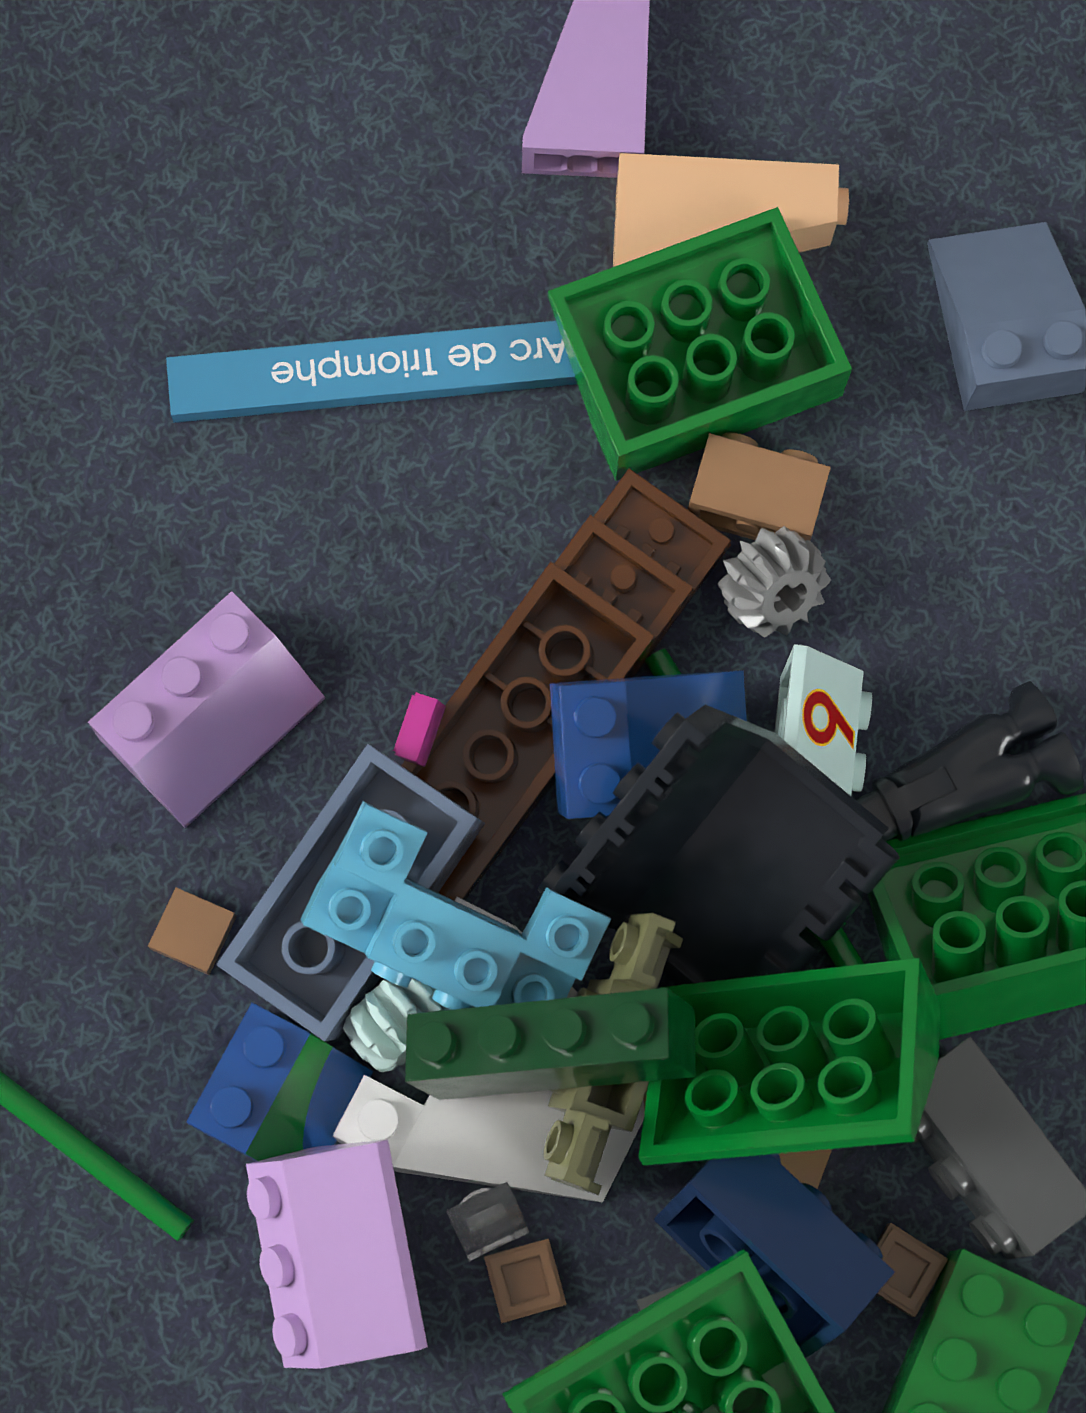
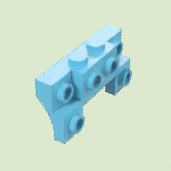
[301,801,611,1010]

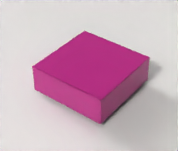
[393,692,446,767]

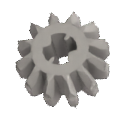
[718,526,831,638]

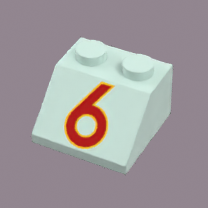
[774,644,872,796]

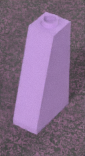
[522,0,650,178]

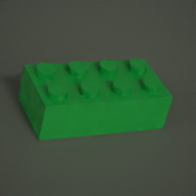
[882,1249,1086,1413]

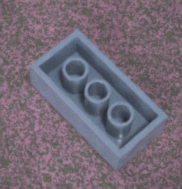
[216,744,485,1042]

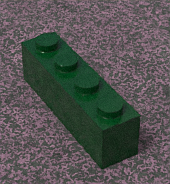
[405,988,696,1100]

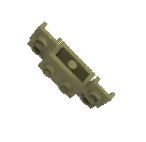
[544,913,683,1195]

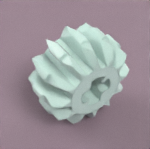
[343,978,451,1072]

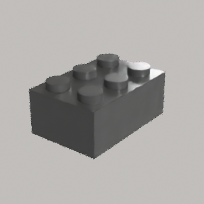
[907,1037,1086,1260]

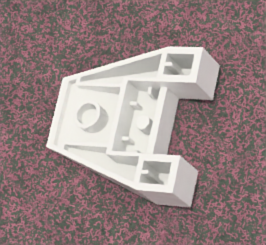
[333,897,644,1203]

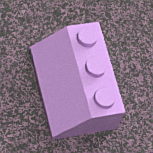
[88,591,325,828]
[246,1139,428,1368]

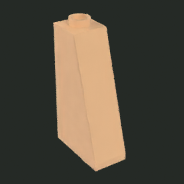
[613,153,849,267]

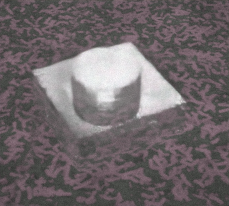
[446,1182,529,1261]

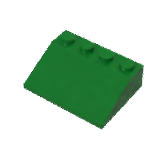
[548,207,852,481]
[867,793,1086,1040]
[639,958,941,1165]
[502,1249,835,1413]

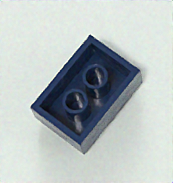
[653,1154,895,1359]

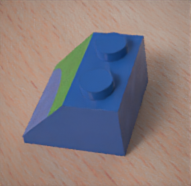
[186,1003,373,1161]

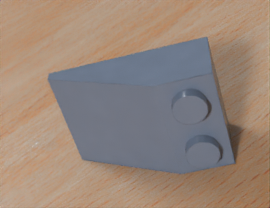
[927,222,1086,411]

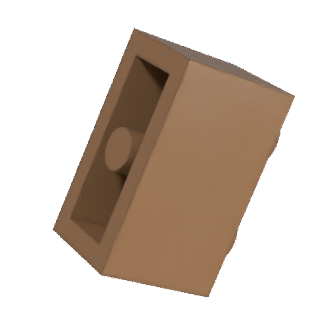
[688,433,831,540]

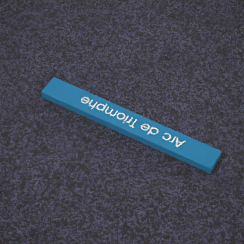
[166,321,577,423]

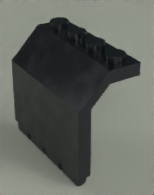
[530,704,899,985]

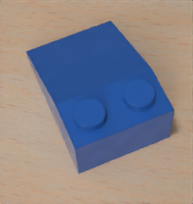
[550,670,747,819]

